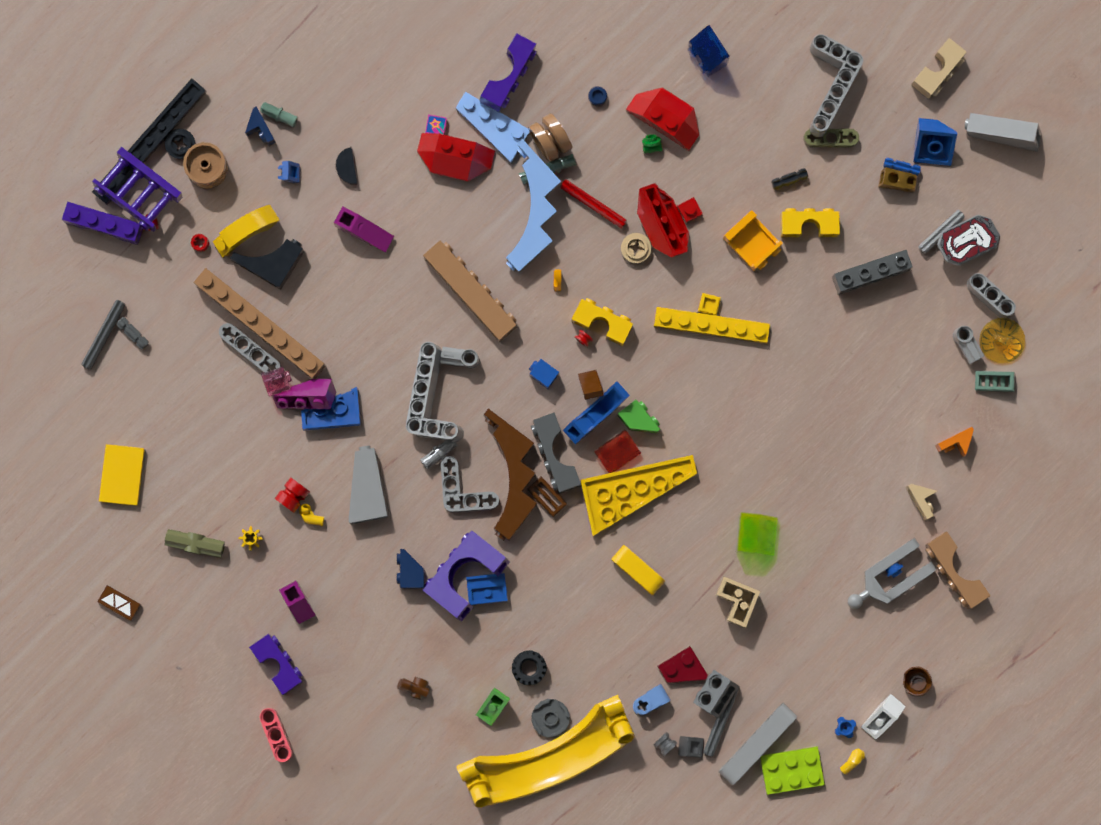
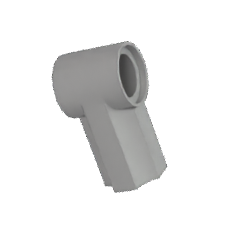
[953,326,984,364]
[440,347,480,369]

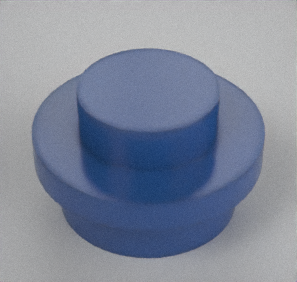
[885,561,904,578]

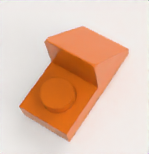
[935,427,974,457]

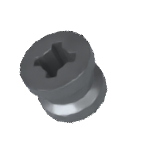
[653,732,677,756]

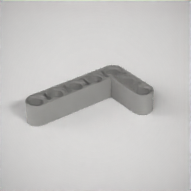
[810,34,863,137]
[406,342,464,442]

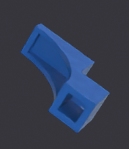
[563,381,630,445]

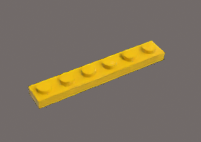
[654,307,770,343]

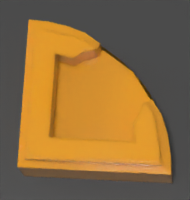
[554,269,561,291]

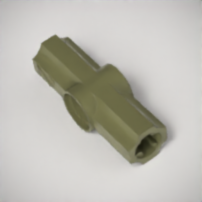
[164,529,225,558]

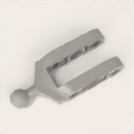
[848,538,937,609]

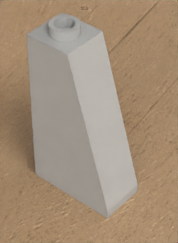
[965,113,1042,152]
[348,446,388,524]

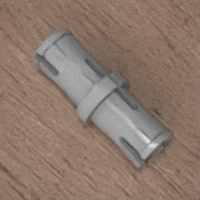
[420,441,458,469]

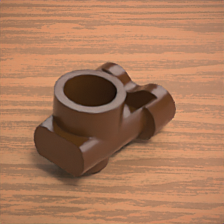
[397,677,429,700]

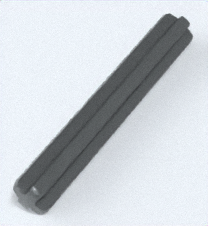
[81,300,125,370]
[703,686,740,757]

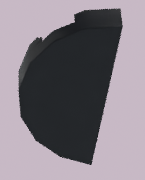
[336,147,358,185]

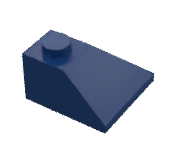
[913,118,958,166]

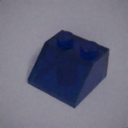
[687,25,730,77]

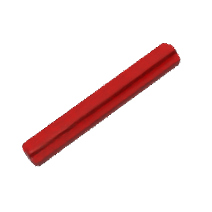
[560,179,627,228]

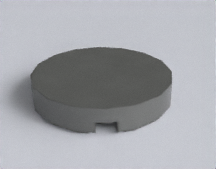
[531,699,570,738]

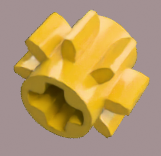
[238,526,263,551]

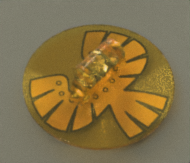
[979,318,1025,363]

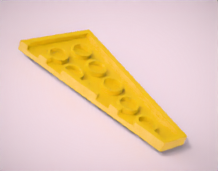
[580,455,697,536]

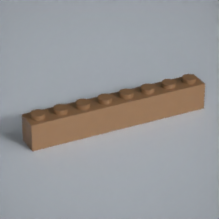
[193,268,326,379]

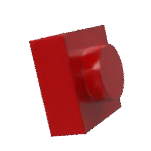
[677,197,703,223]

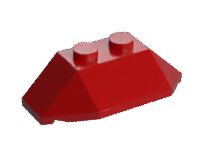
[625,87,699,151]
[417,133,495,182]
[637,183,689,258]

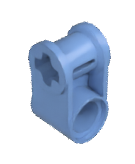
[633,684,671,715]

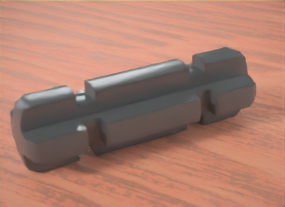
[117,317,149,349]

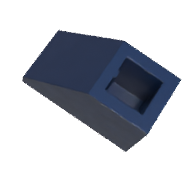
[397,549,424,589]

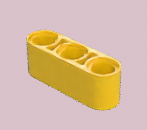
[611,545,666,596]

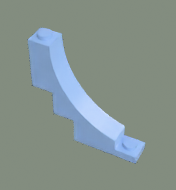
[506,139,561,272]

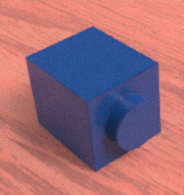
[529,359,559,389]

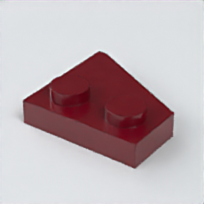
[657,646,708,683]

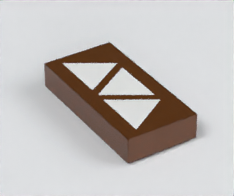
[97,585,141,621]

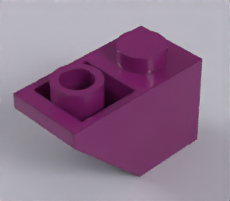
[279,581,316,624]

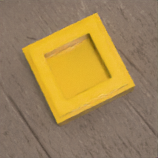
[698,293,721,316]

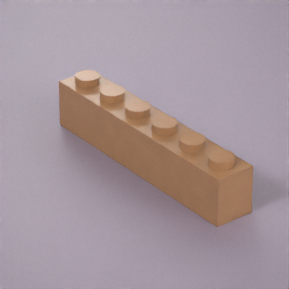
[423,240,517,342]

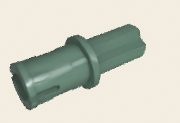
[260,102,298,127]

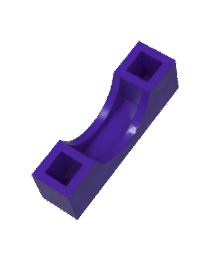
[479,33,537,112]
[62,201,143,245]

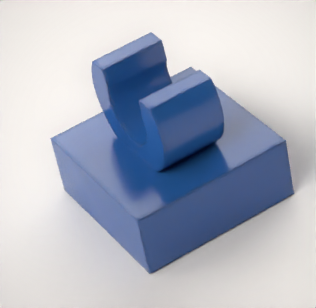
[278,161,300,183]

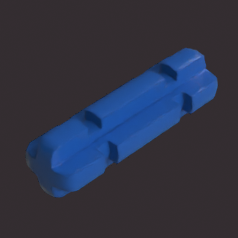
[883,157,921,176]

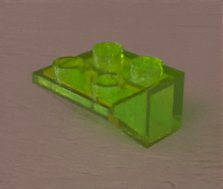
[736,512,778,556]

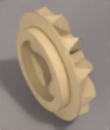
[621,233,651,263]

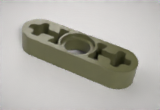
[803,129,859,148]

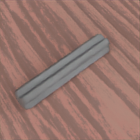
[918,210,965,254]

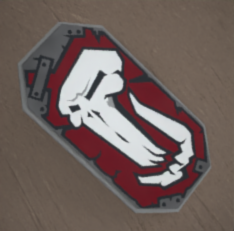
[937,215,1000,266]

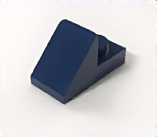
[245,106,276,146]

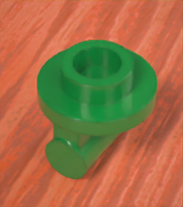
[642,134,663,154]

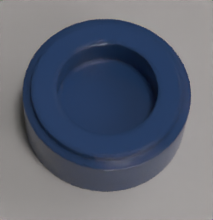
[588,86,607,106]

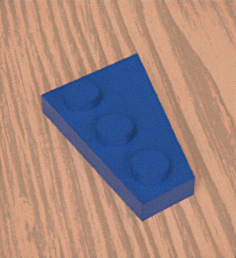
[301,387,361,431]

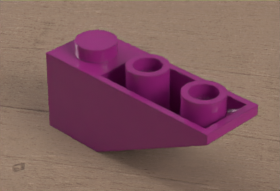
[334,206,394,253]
[272,379,336,409]

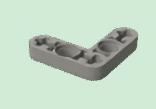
[441,456,499,512]

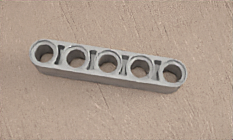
[718,703,797,786]

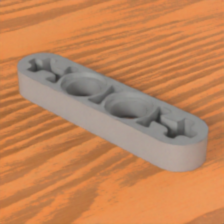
[219,323,281,377]

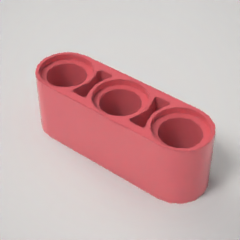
[260,708,293,762]

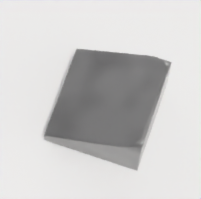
[678,736,704,758]

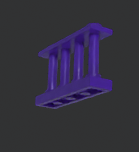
[92,147,183,232]

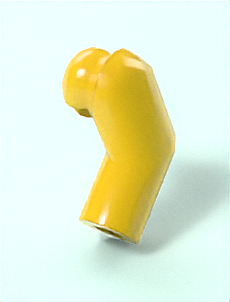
[299,503,324,526]
[840,749,865,775]

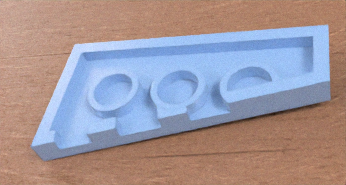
[456,92,529,163]

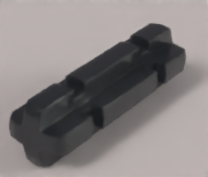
[771,168,808,190]

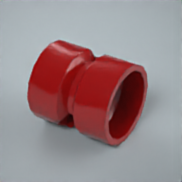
[274,477,310,513]

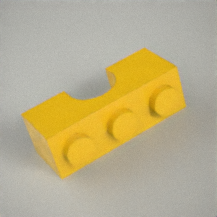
[780,208,840,237]
[571,298,633,346]

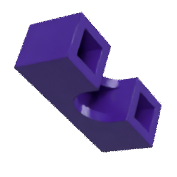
[249,634,303,695]

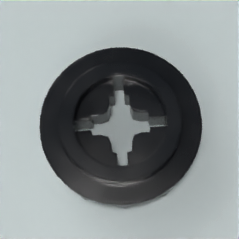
[165,129,195,159]

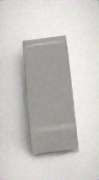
[967,273,1016,318]

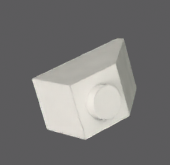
[861,694,906,740]

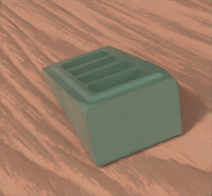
[975,371,1015,392]

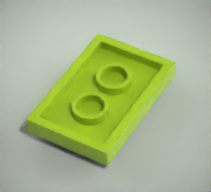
[760,746,824,795]

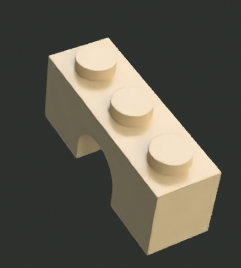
[911,38,967,99]

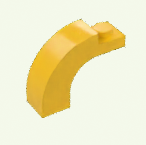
[213,205,280,257]

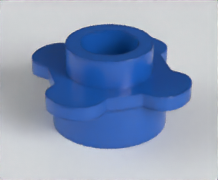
[835,717,856,738]

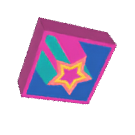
[425,114,447,134]

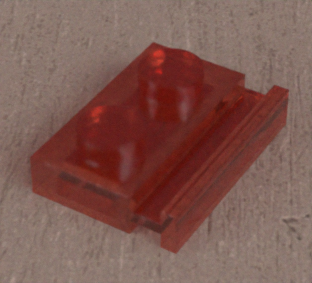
[594,430,641,473]

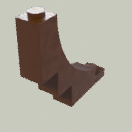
[484,408,537,541]

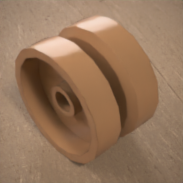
[528,113,573,162]
[183,142,228,189]

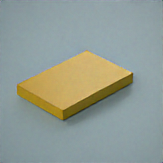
[99,444,145,506]

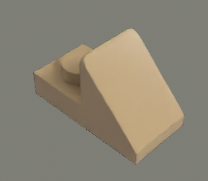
[906,484,937,521]

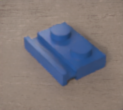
[466,573,508,605]

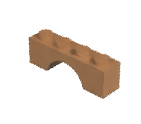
[925,531,990,609]

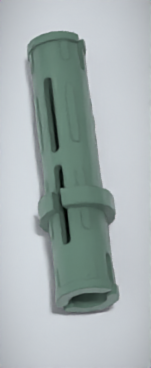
[519,154,576,184]

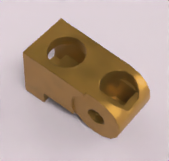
[878,168,917,192]

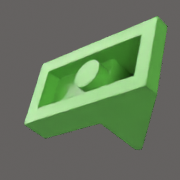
[476,688,510,726]

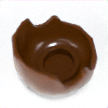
[903,666,932,696]

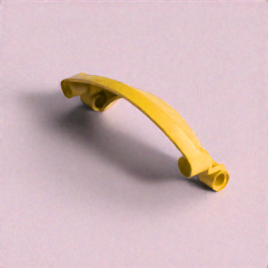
[457,695,635,808]

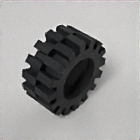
[512,650,547,685]

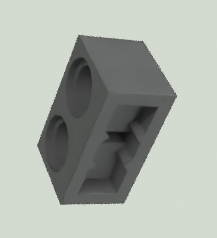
[693,670,739,719]

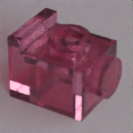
[261,367,292,397]

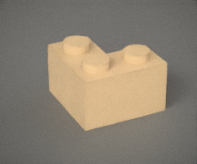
[715,577,760,628]

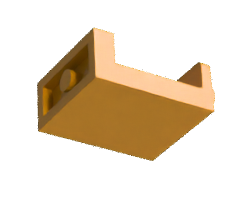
[723,210,783,271]

